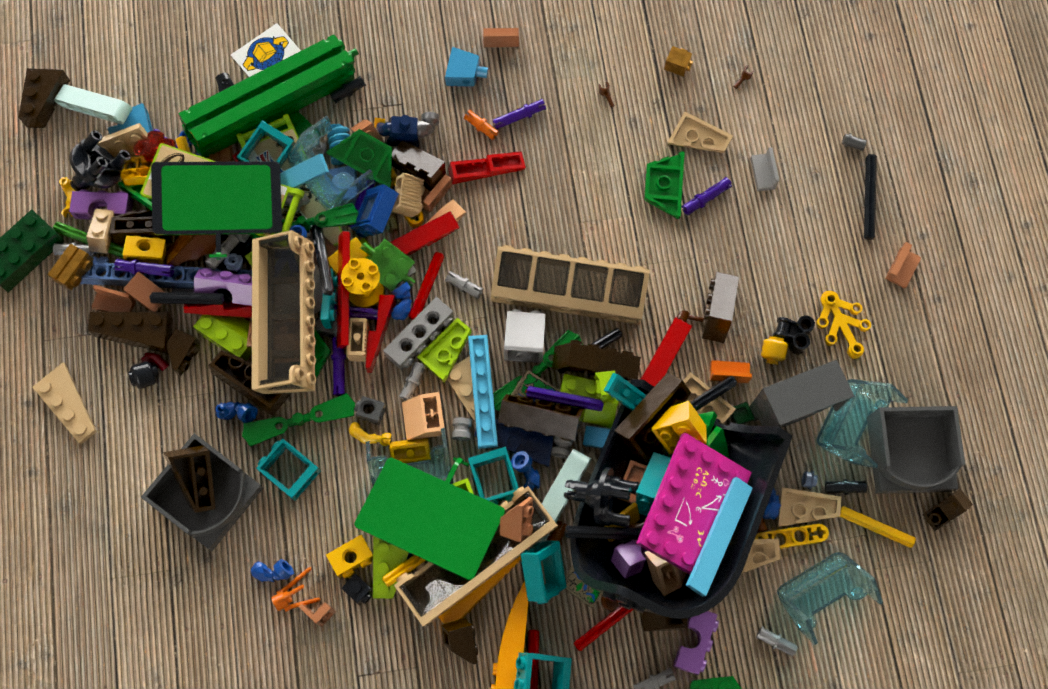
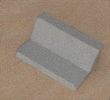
[750,147,779,192]

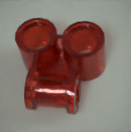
[133,131,176,162]

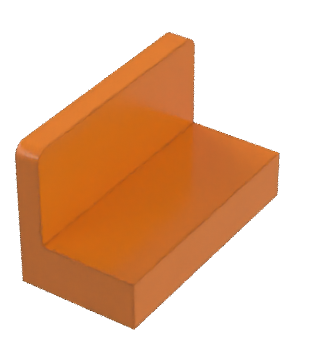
[710,360,752,383]

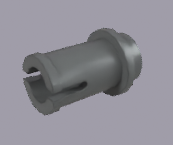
[842,133,867,151]

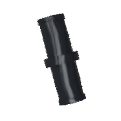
[330,76,366,104]
[825,479,867,495]

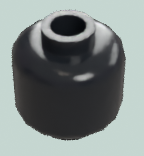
[128,361,159,389]

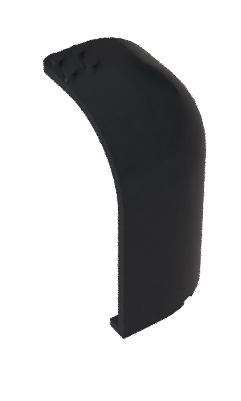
[570,380,793,619]

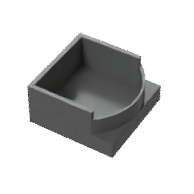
[749,359,854,428]
[866,406,966,494]
[141,433,263,551]

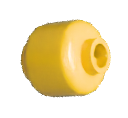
[761,336,788,365]

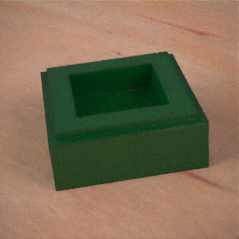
[731,402,755,425]

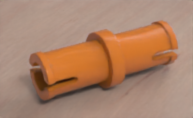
[464,110,499,140]

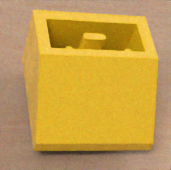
[652,401,707,454]

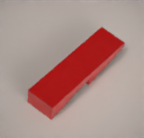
[448,151,526,185]
[390,211,460,256]
[365,295,396,373]
[183,301,252,318]
[640,317,692,387]

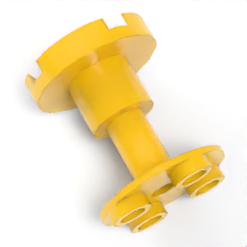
[341,258,385,308]

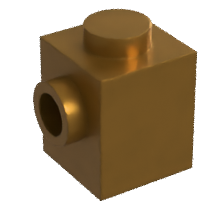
[664,46,693,77]

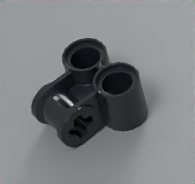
[773,315,815,355]

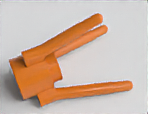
[271,567,321,612]

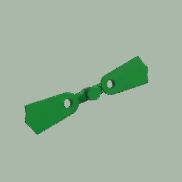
[250,203,359,239]
[493,330,583,412]
[242,393,356,447]

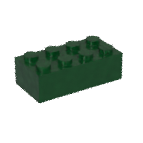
[0,209,64,293]

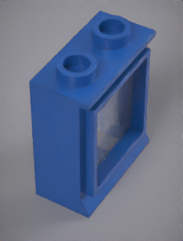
[350,184,399,238]

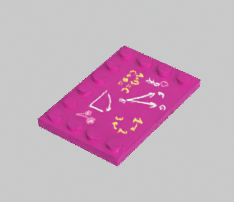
[636,433,752,575]

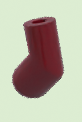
[141,352,169,372]

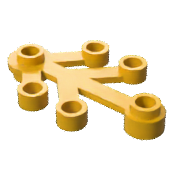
[816,291,871,359]

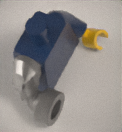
[374,112,439,148]

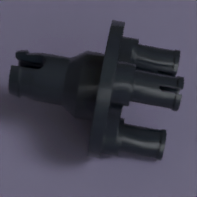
[69,130,131,191]
[564,467,639,528]

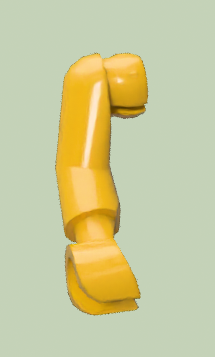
[59,177,75,218]
[349,422,392,446]

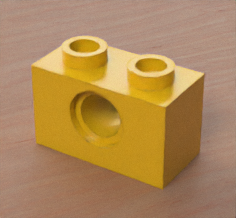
[123,235,167,264]
[326,534,373,579]

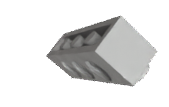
[383,296,454,371]

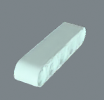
[54,84,133,125]
[532,449,591,542]

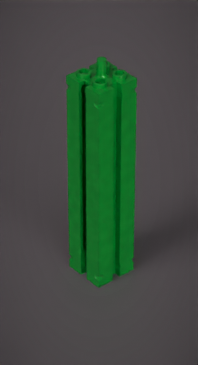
[178,34,359,158]

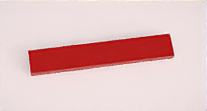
[337,231,350,349]

